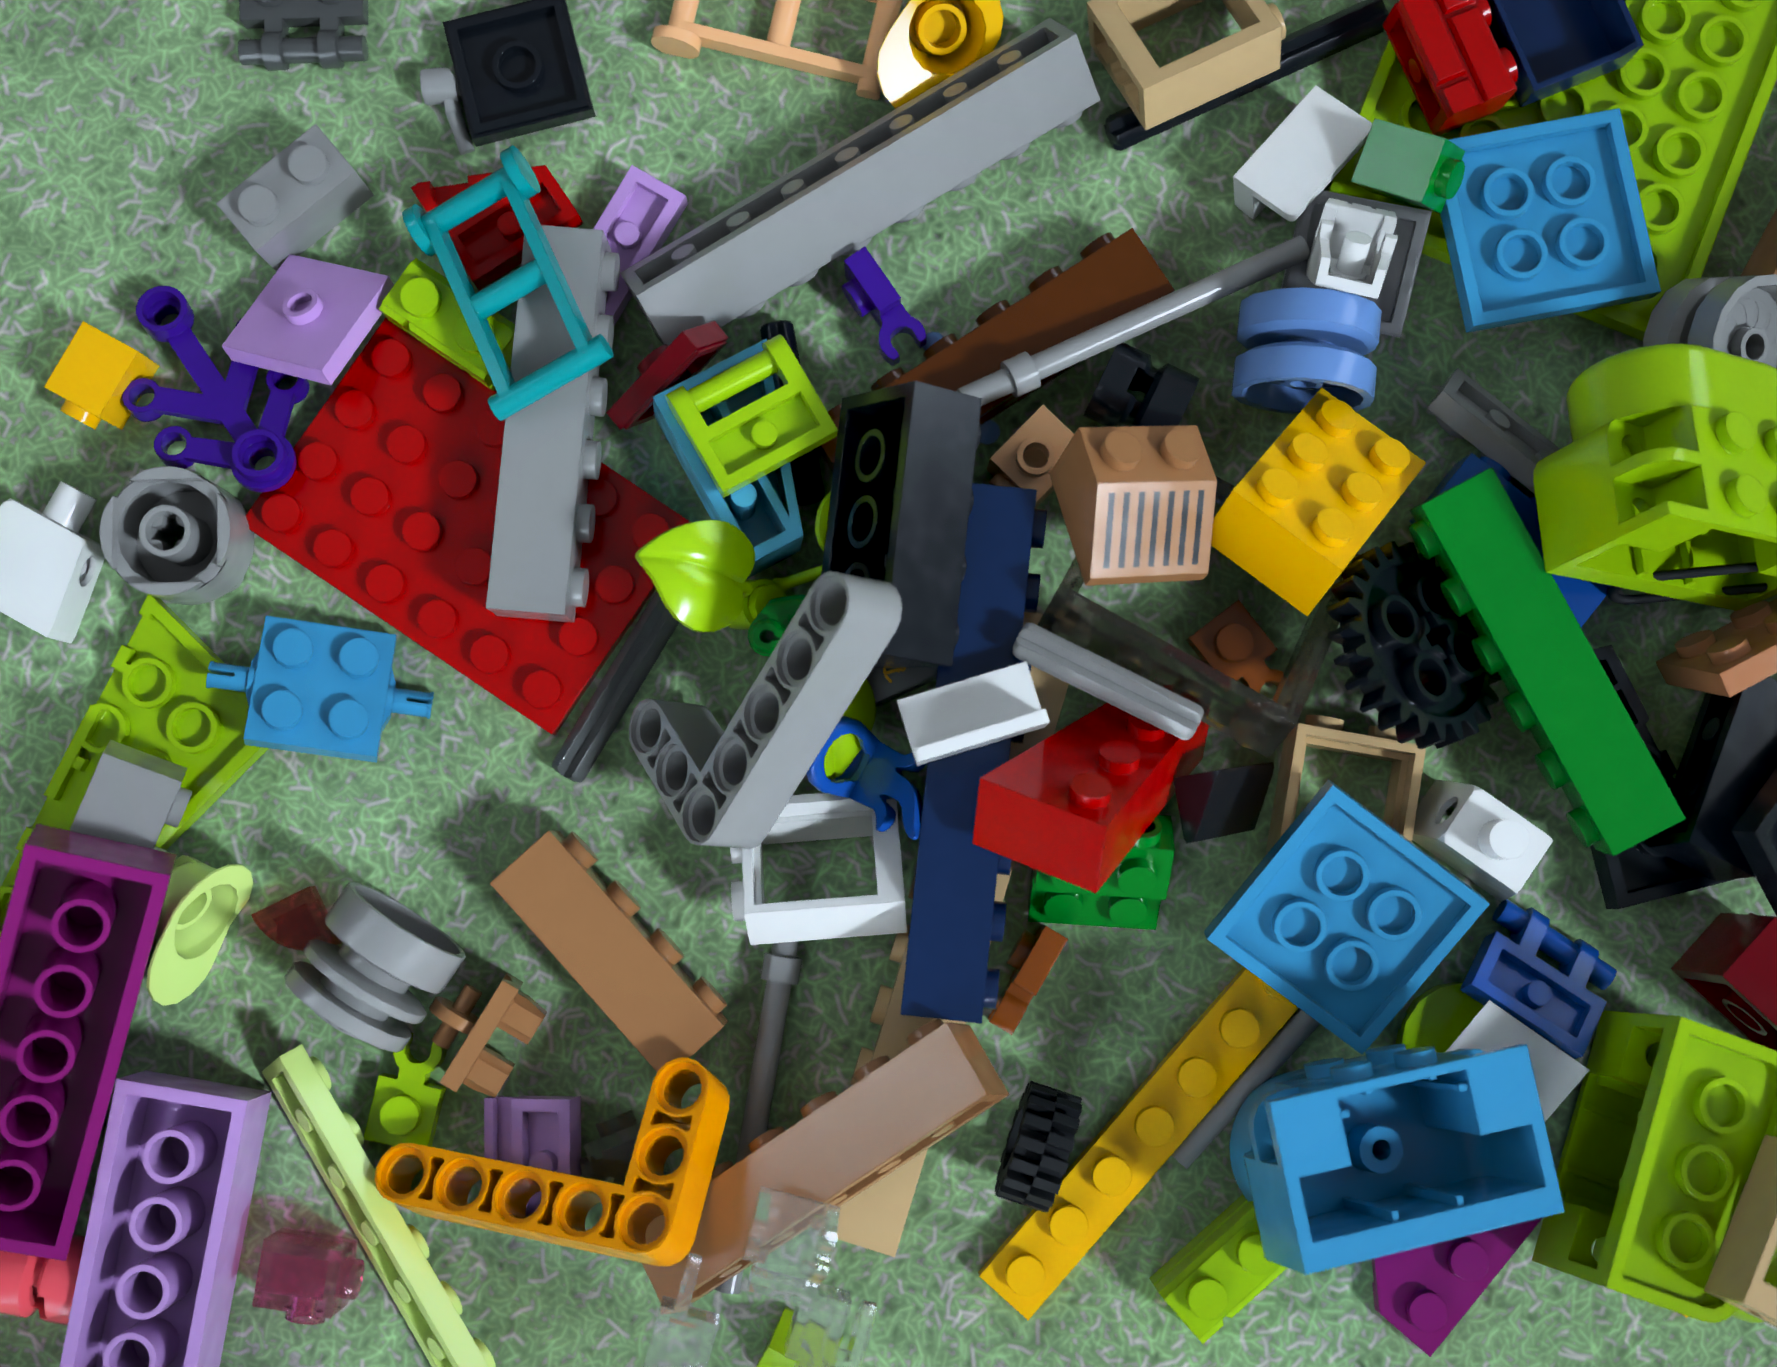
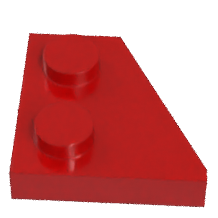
[411,165,584,291]

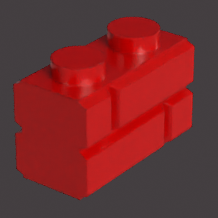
[1383,0,1518,136]

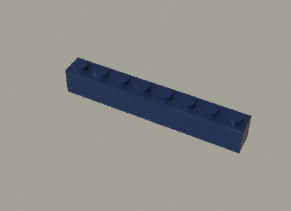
[901,483,1047,1024]

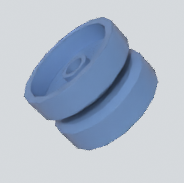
[1231,287,1382,414]

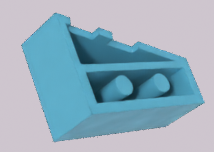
[653,338,804,579]

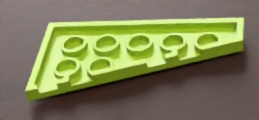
[0,594,269,936]

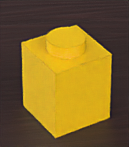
[44,321,159,430]

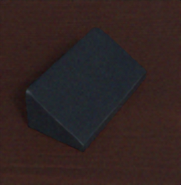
[1173,762,1274,843]

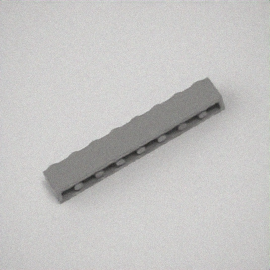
[620,18,1101,346]

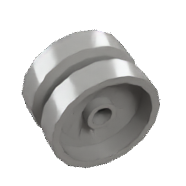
[1643,274,1777,368]

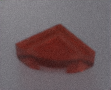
[251,886,342,951]

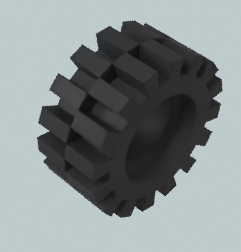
[995,1081,1082,1213]

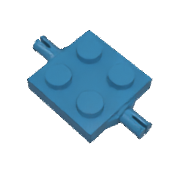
[206,616,434,763]

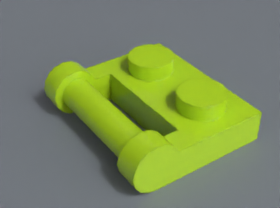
[665,334,838,498]

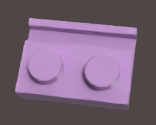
[484,1095,582,1230]

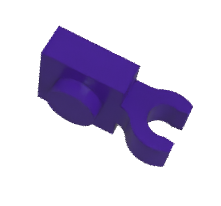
[841,246,927,366]

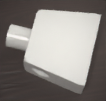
[0,481,105,644]
[1412,780,1553,901]

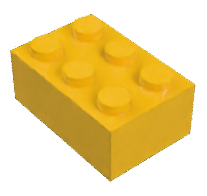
[1211,387,1426,617]

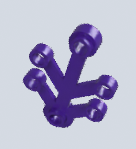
[122,286,310,492]

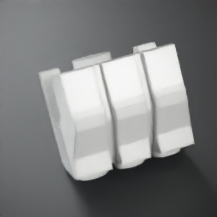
[1306,198,1398,299]

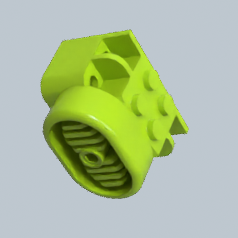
[1533,344,1777,611]
[1531,1010,1777,1323]

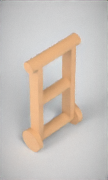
[651,0,902,100]

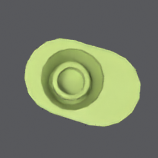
[147,855,253,1006]

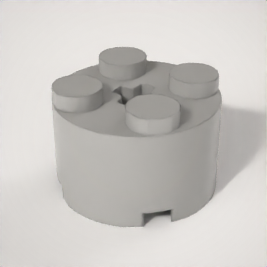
[99,466,255,605]

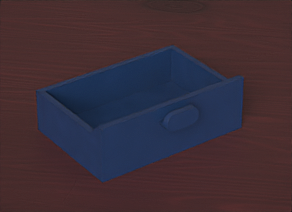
[1487,0,1644,108]

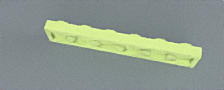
[262,1044,496,1367]

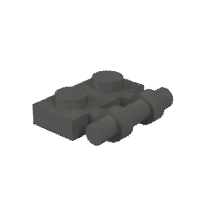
[238,0,369,71]

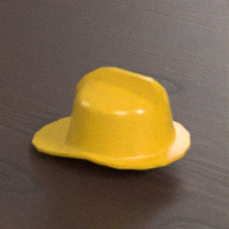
[877,0,1004,109]

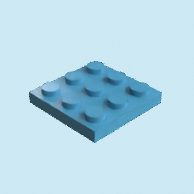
[1440,108,1661,333]
[1204,779,1490,1055]

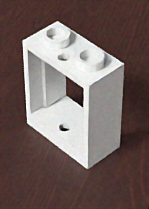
[730,793,907,945]

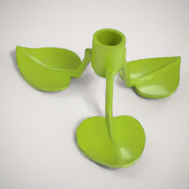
[635,491,876,780]

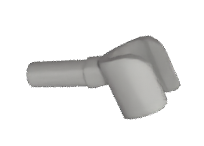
[420,67,475,155]

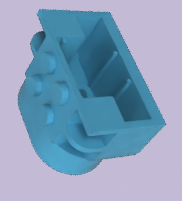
[1229,1044,1565,1275]

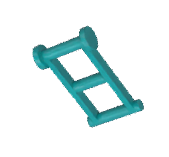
[402,146,614,421]

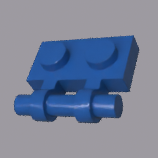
[1460,899,1617,1059]

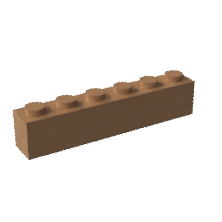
[642,1019,1009,1308]

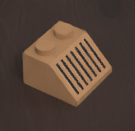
[1049,425,1217,586]

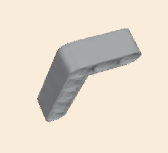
[629,572,902,849]

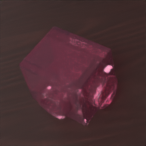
[252,1228,364,1325]

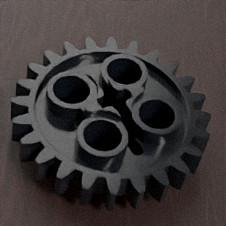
[1327,541,1502,749]

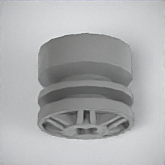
[284,882,466,1053]

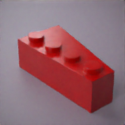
[972,674,1215,893]

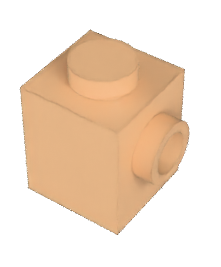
[987,404,1074,509]

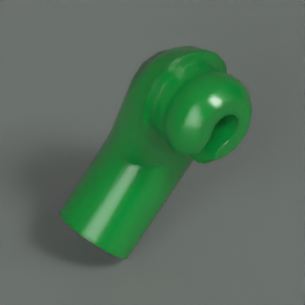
[748,593,808,657]

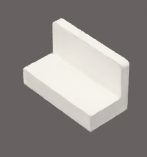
[1233,85,1372,222]
[897,661,1050,767]

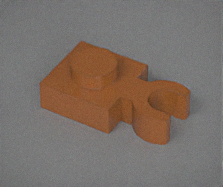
[1186,600,1296,717]
[987,924,1068,1035]

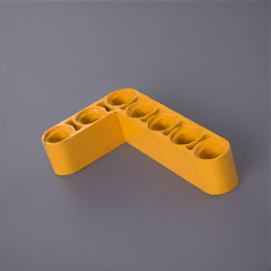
[375,1058,730,1266]

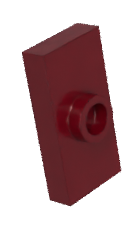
[606,321,729,430]

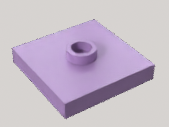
[222,254,394,385]

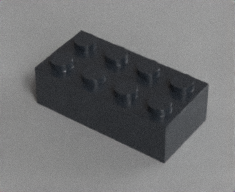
[821,381,982,668]

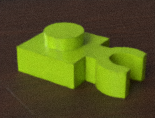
[364,1032,447,1147]

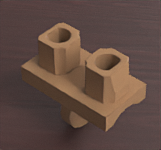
[429,973,547,1097]

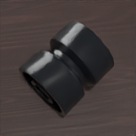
[1083,342,1200,427]

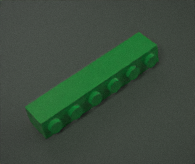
[1409,467,1686,856]

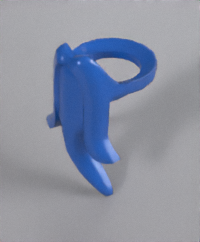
[806,716,926,840]

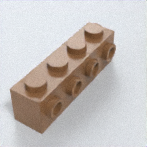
[490,830,729,1072]

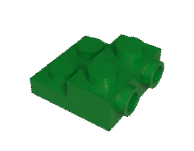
[1028,815,1175,930]

